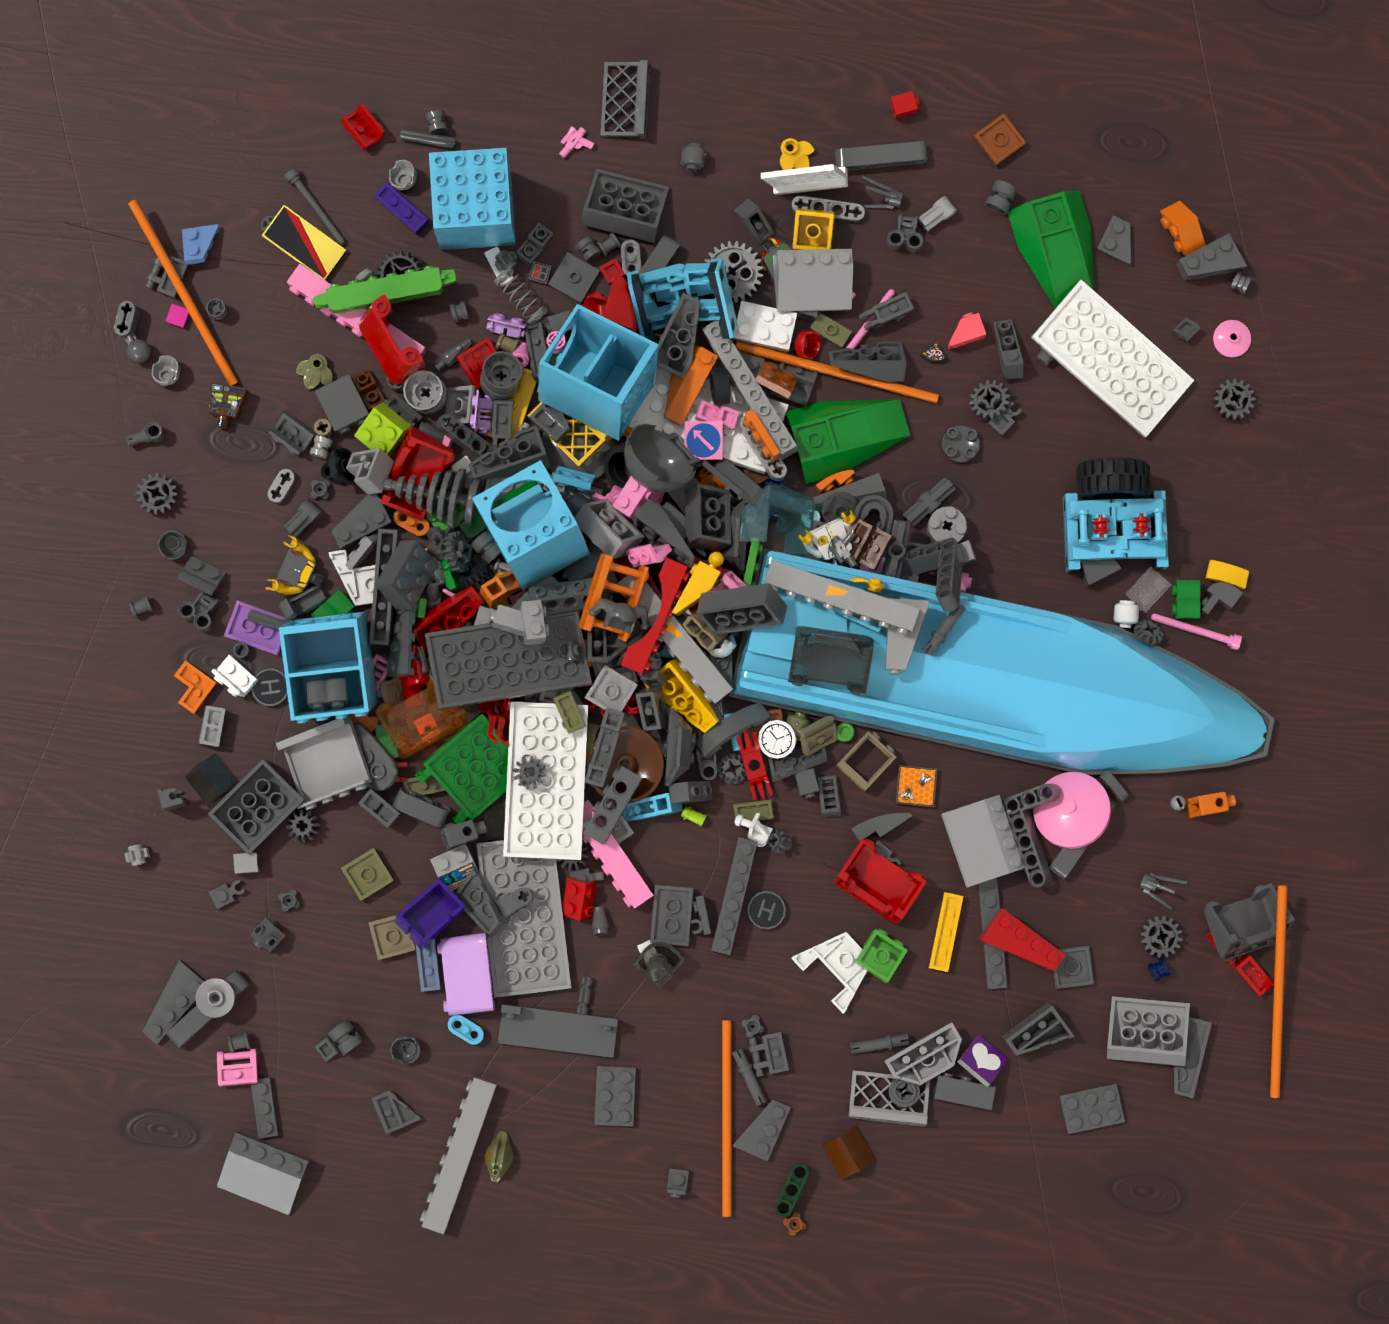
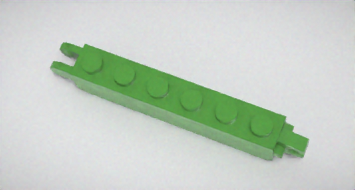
[312,266,456,314]

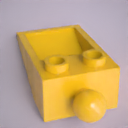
[672,552,724,616]

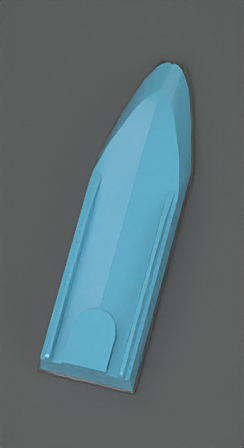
[729,548,1275,775]

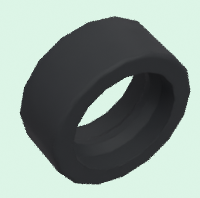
[710,368,730,405]

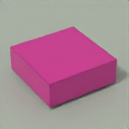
[165,304,189,329]

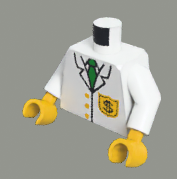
[798,510,855,566]

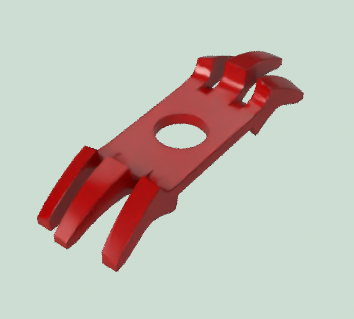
[736,730,773,801]

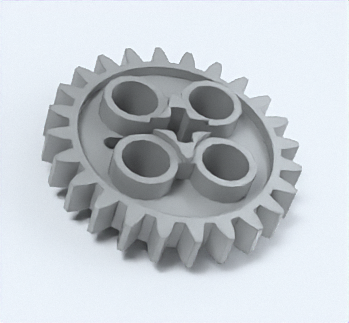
[704,241,764,303]

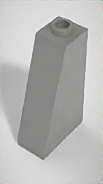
[885,598,929,675]

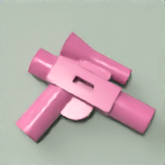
[559,126,595,159]

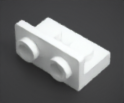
[211,655,259,697]

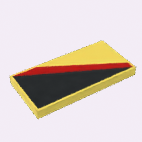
[262,205,346,280]

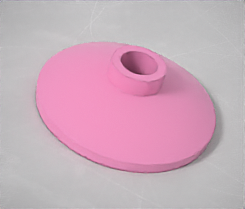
[1213,320,1251,358]

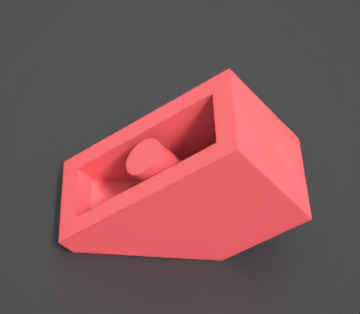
[948,312,986,350]

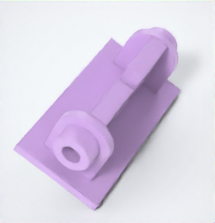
[486,313,527,338]

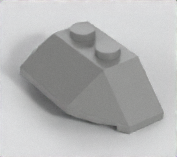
[885,1022,962,1085]

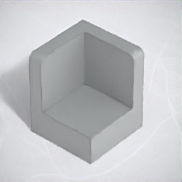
[233,852,260,874]

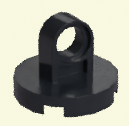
[321,448,355,486]

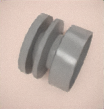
[403,370,448,415]

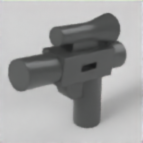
[828,530,858,568]

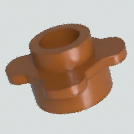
[783,1212,806,1236]

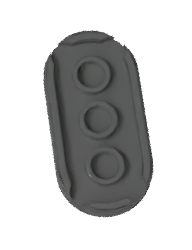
[353,723,398,791]

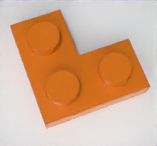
[174,661,217,714]

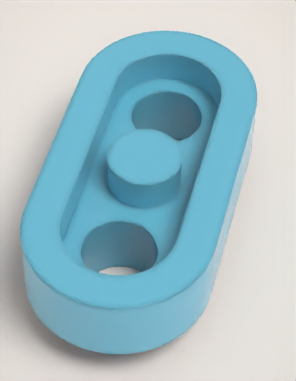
[448,1015,484,1045]

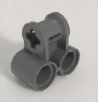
[886,213,923,253]
[178,591,220,633]

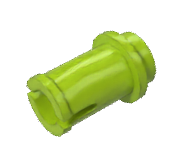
[681,806,706,826]

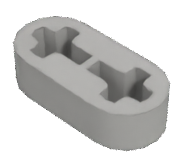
[268,469,295,504]

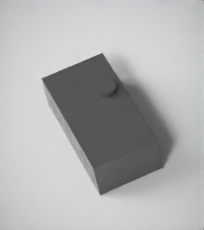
[697,583,787,635]

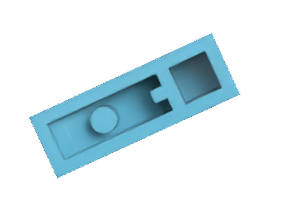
[622,793,683,822]

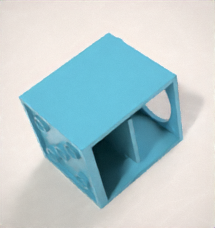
[537,304,659,441]
[472,460,590,591]

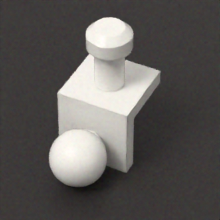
[734,813,773,847]

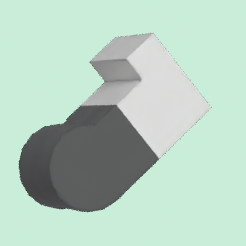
[451,456,485,490]

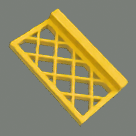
[527,402,613,468]

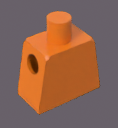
[1186,792,1236,818]

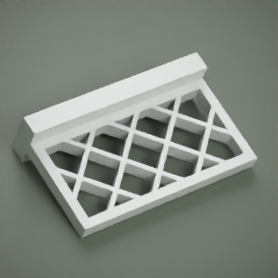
[761,164,848,195]

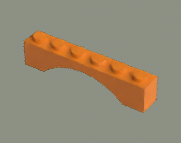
[480,535,587,608]

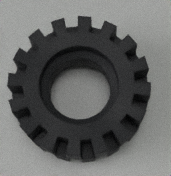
[458,561,495,591]

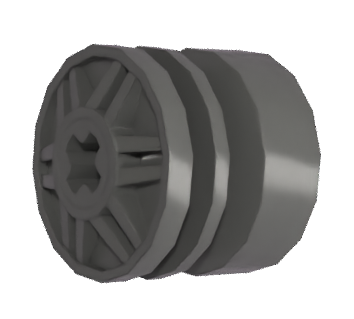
[480,351,523,400]

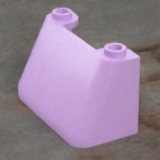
[437,933,496,1016]

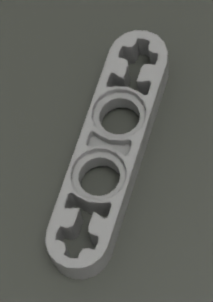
[791,196,865,223]
[739,416,787,481]

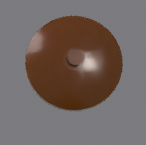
[587,726,664,803]

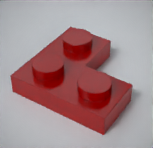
[455,337,497,389]

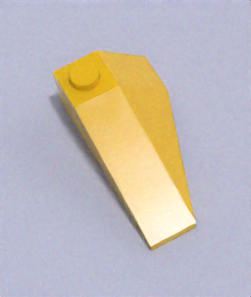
[644,657,719,733]

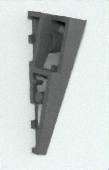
[788,473,888,514]

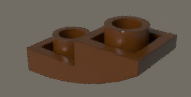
[351,369,385,412]

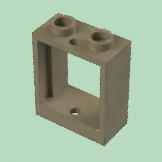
[836,731,896,792]

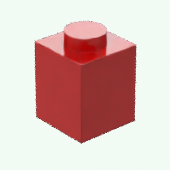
[890,91,920,120]

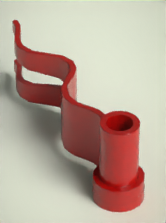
[478,701,510,746]

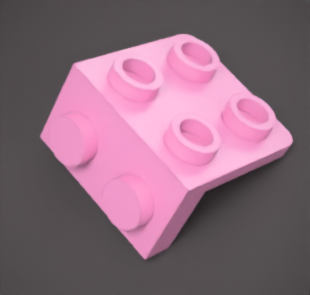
[612,476,664,519]

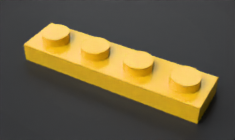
[929,892,964,972]

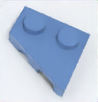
[182,224,219,265]

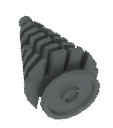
[383,469,481,529]

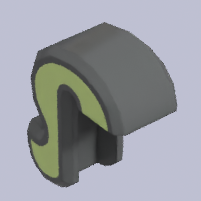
[279,586,327,621]

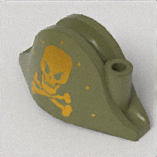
[485,1131,514,1182]

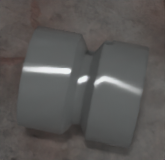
[984,180,1018,215]
[471,530,502,566]
[328,1019,364,1056]

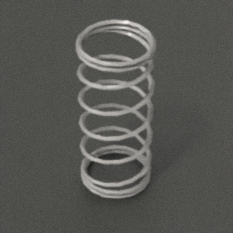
[494,267,548,325]

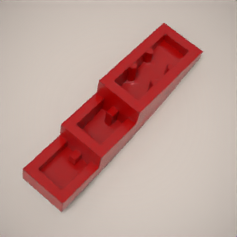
[1205,932,1274,997]

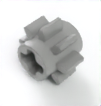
[124,844,150,866]

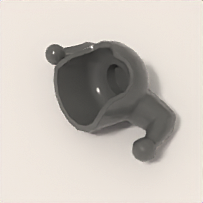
[589,598,649,634]

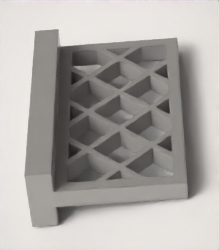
[848,1070,930,1127]

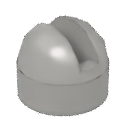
[1170,795,1186,811]

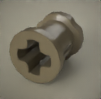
[496,333,520,354]
[314,419,333,438]

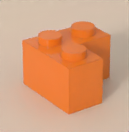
[1160,201,1206,256]

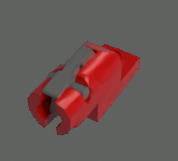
[400,645,430,708]

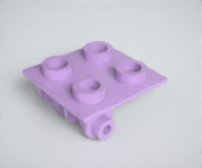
[470,390,493,434]

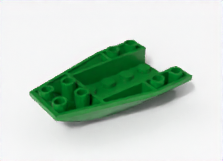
[1007,191,1094,309]
[786,399,910,484]

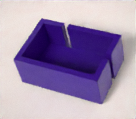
[395,878,466,950]

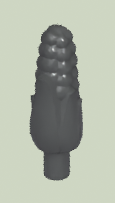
[434,338,473,371]

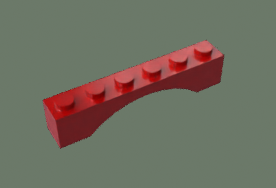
[621,557,690,674]

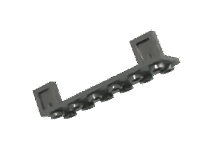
[498,1005,618,1058]

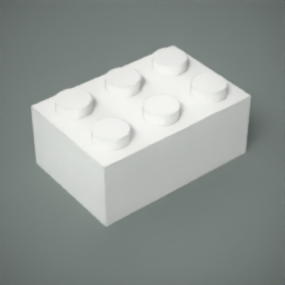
[733,301,797,354]

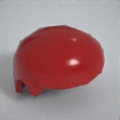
[795,330,821,359]

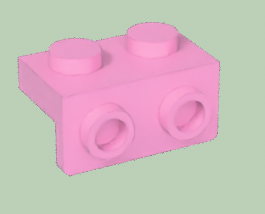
[625,544,672,567]

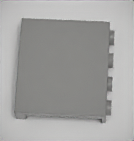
[276,716,373,811]

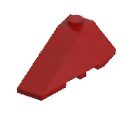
[412,586,483,653]

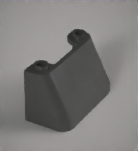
[1204,883,1295,961]

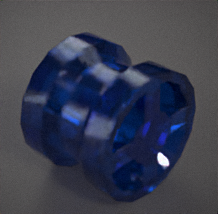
[1147,958,1170,982]

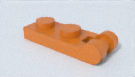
[743,410,780,462]

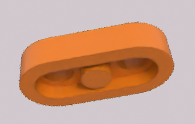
[394,510,430,537]

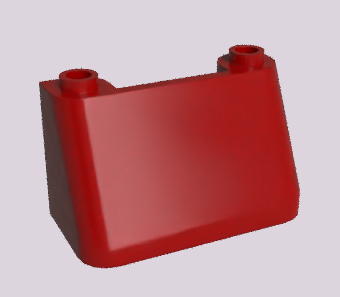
[583,276,637,333]
[359,294,427,384]
[380,426,455,520]
[833,838,927,925]

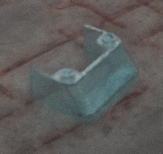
[739,485,815,554]

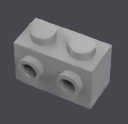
[520,600,549,645]

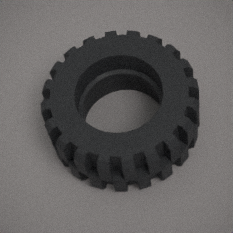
[1076,457,1150,500]

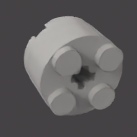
[927,507,967,543]

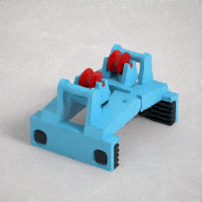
[1063,491,1169,573]

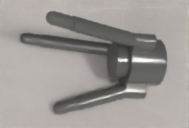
[862,175,903,210]
[1139,872,1188,910]

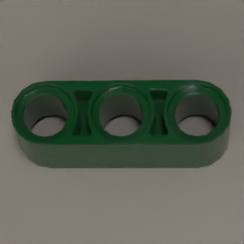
[774,1162,809,1217]

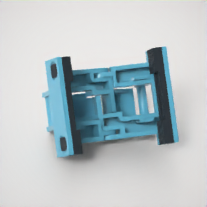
[627,259,738,342]

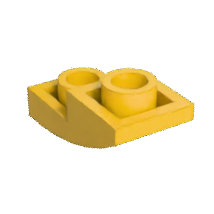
[1206,560,1249,590]

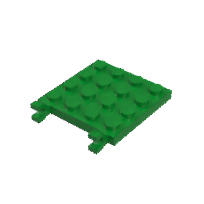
[415,713,509,824]

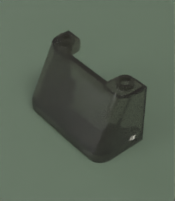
[788,626,874,695]

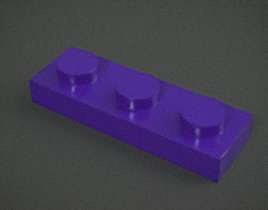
[373,182,429,234]

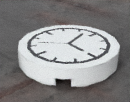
[758,720,797,759]

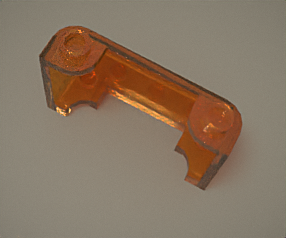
[375,678,468,759]

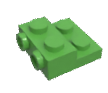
[854,929,908,983]

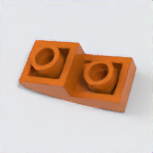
[816,470,855,495]

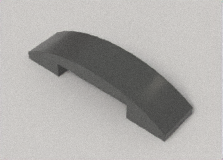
[695,702,771,758]
[584,708,625,788]

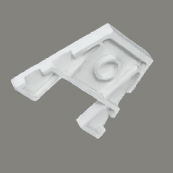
[329,550,375,607]
[791,932,867,1014]

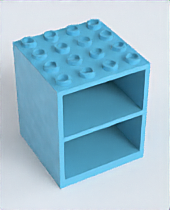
[429,148,516,250]
[279,611,378,723]

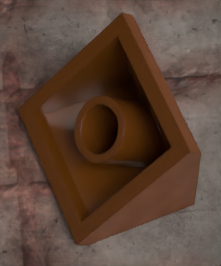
[822,1126,875,1179]

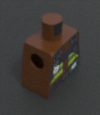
[209,382,248,429]

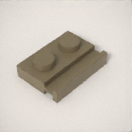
[799,714,838,756]

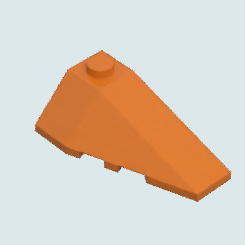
[664,346,718,426]

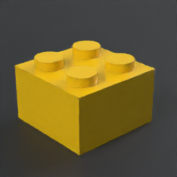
[792,208,835,250]

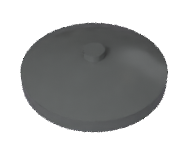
[541,414,617,481]

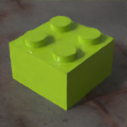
[354,402,411,456]

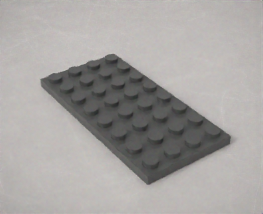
[425,610,592,710]

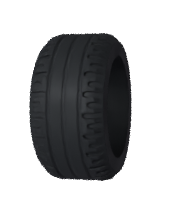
[604,442,629,488]

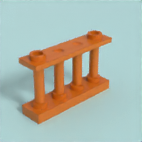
[578,553,649,642]

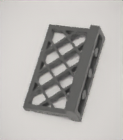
[601,60,651,139]

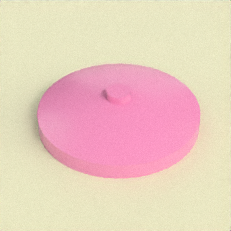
[1033,772,1111,849]

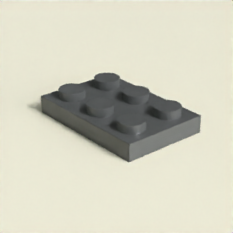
[650,885,693,946]
[594,1066,636,1127]
[1059,1083,1125,1134]

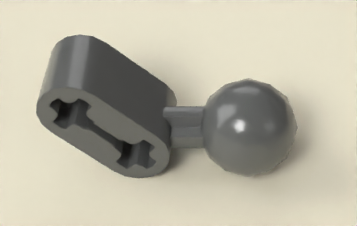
[114,301,151,363]

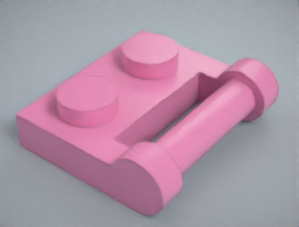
[217,1048,258,1087]

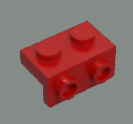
[340,103,385,151]
[562,877,597,921]

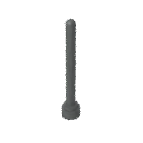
[284,168,345,245]

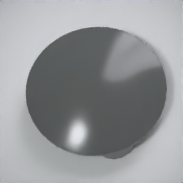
[942,425,980,463]

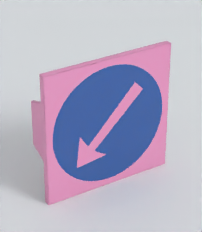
[684,421,723,460]

